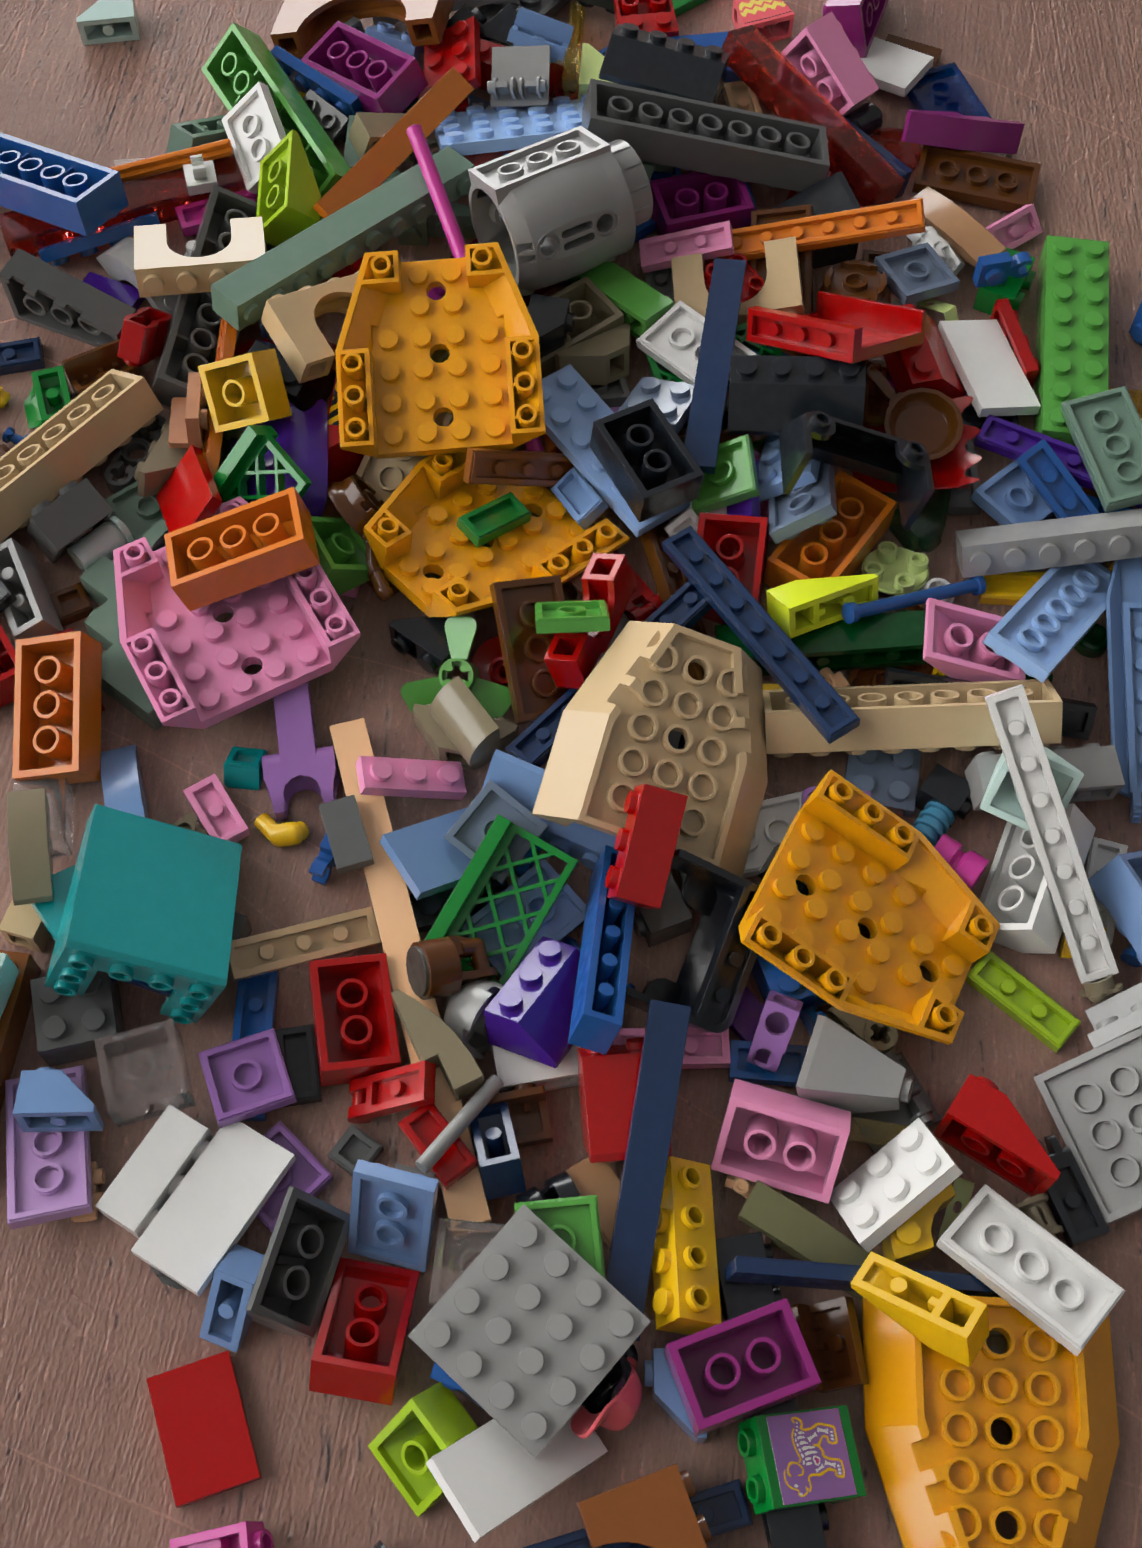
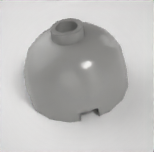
[444,978,504,1059]

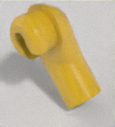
[254,813,309,847]

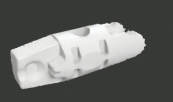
[906,225,965,276]

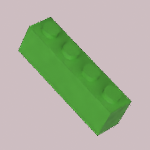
[566,261,674,339]

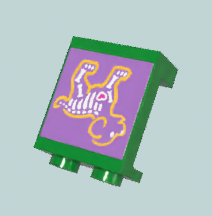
[737,1405,867,1515]

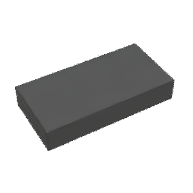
[319,795,375,874]

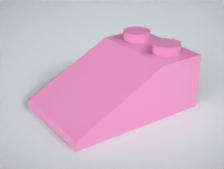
[923,598,1026,682]

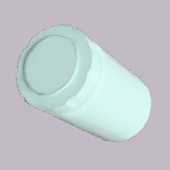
[67,516,134,573]

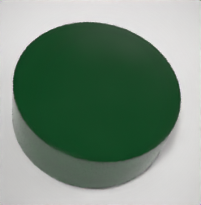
[1074,623,1107,658]

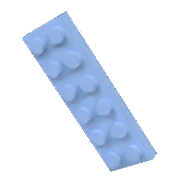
[542,364,691,538]
[982,562,1112,683]

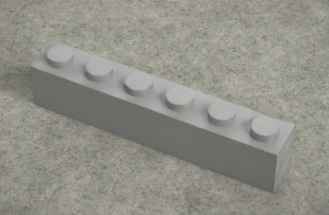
[955,508,1142,578]

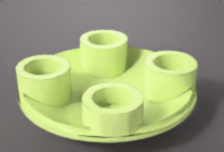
[861,541,929,595]

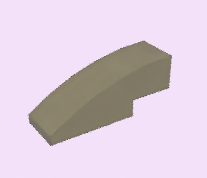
[7,788,54,906]
[391,990,484,1101]

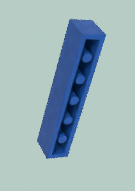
[568,845,635,1055]

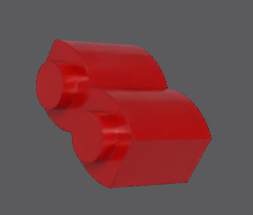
[117,307,172,367]

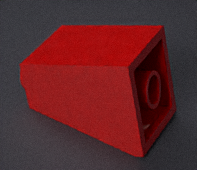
[577,1037,672,1163]

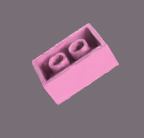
[780,11,879,116]
[711,1078,851,1204]

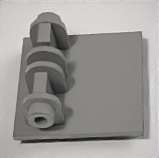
[487,45,551,107]

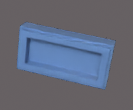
[551,466,609,530]

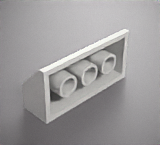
[979,803,1096,954]

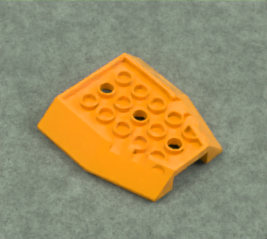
[335,242,546,459]
[363,449,630,617]
[738,769,1000,1045]
[861,1295,1120,1548]

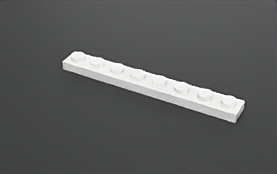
[984,684,1119,984]

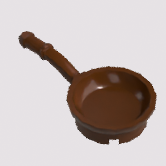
[817,260,891,304]
[866,359,963,463]
[327,473,393,600]

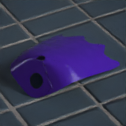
[229,399,328,517]

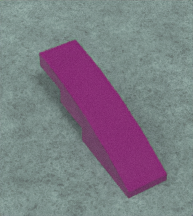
[901,110,1025,154]

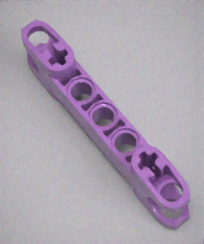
[254,664,339,821]

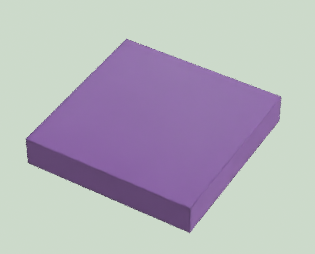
[198,1028,297,1128]
[256,1121,334,1233]

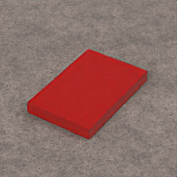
[156,445,223,532]
[147,1350,262,1508]

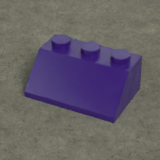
[484,936,580,1068]

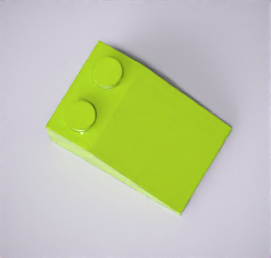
[256,129,322,247]

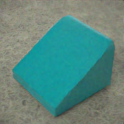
[223,746,267,790]

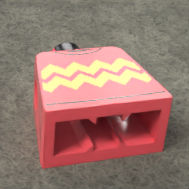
[732,0,795,48]

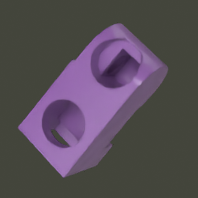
[746,990,804,1073]

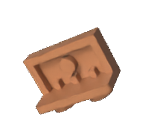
[168,372,209,448]

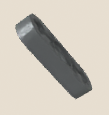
[104,414,166,494]

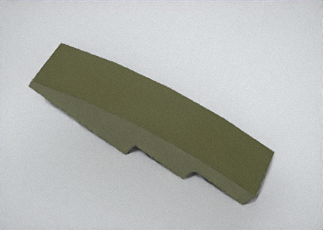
[737,1180,870,1301]

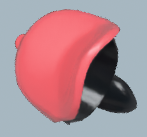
[570,1344,642,1439]

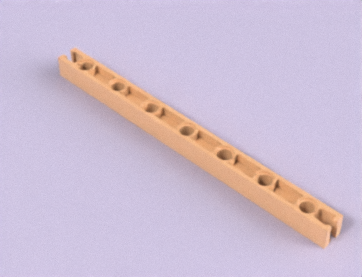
[329,718,492,1239]

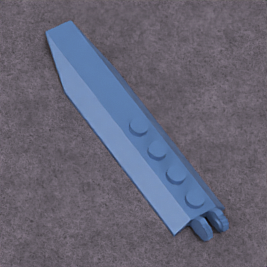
[1106,557,1142,823]

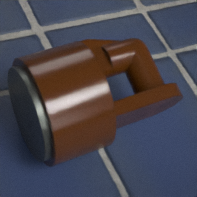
[406,935,499,1000]

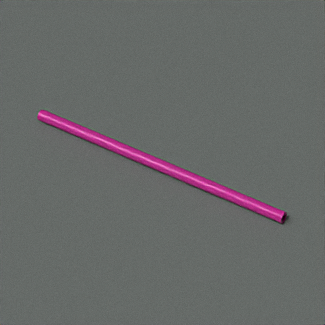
[406,124,544,451]

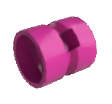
[934,833,990,891]

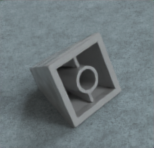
[796,1014,914,1114]

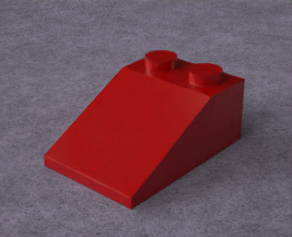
[933,1073,1061,1196]
[309,1257,420,1406]

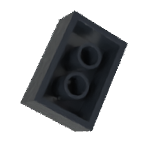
[590,398,704,522]

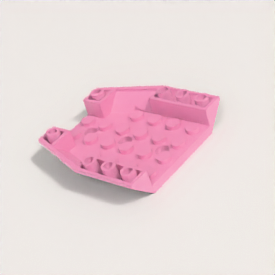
[113,496,361,729]

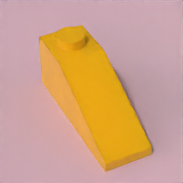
[850,1251,990,1367]

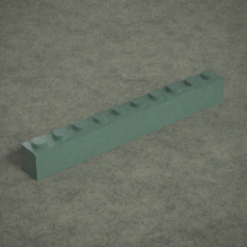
[211,146,475,331]

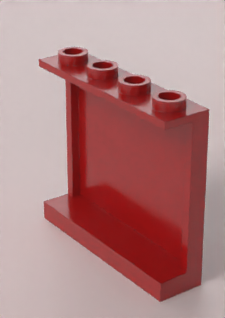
[747,291,926,364]

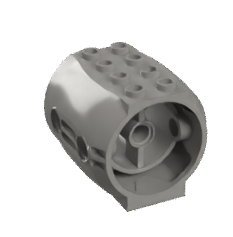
[468,126,653,296]

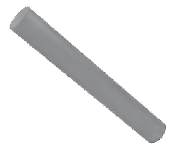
[415,1074,504,1174]

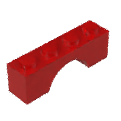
[544,553,636,689]

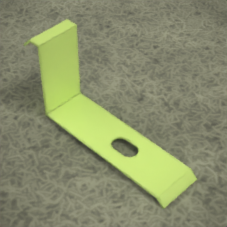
[917,298,959,321]
[937,1177,975,1240]

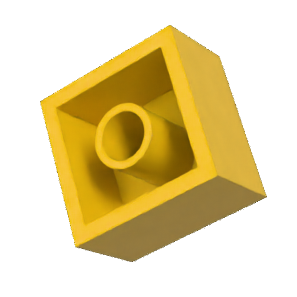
[198,348,292,433]

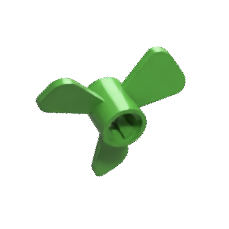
[401,616,512,719]

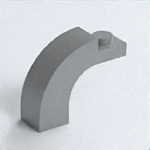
[96,237,179,324]

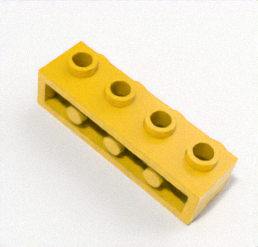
[651,1156,722,1335]

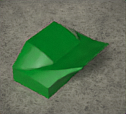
[24,365,73,429]

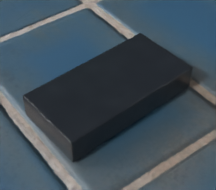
[275,1024,322,1107]

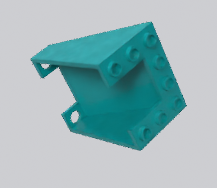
[44,804,242,1024]

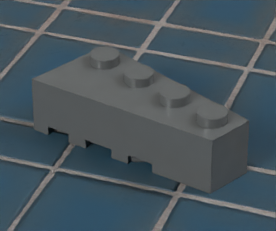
[0,248,137,347]

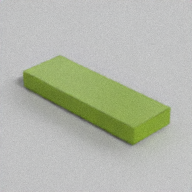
[965,951,1081,1053]

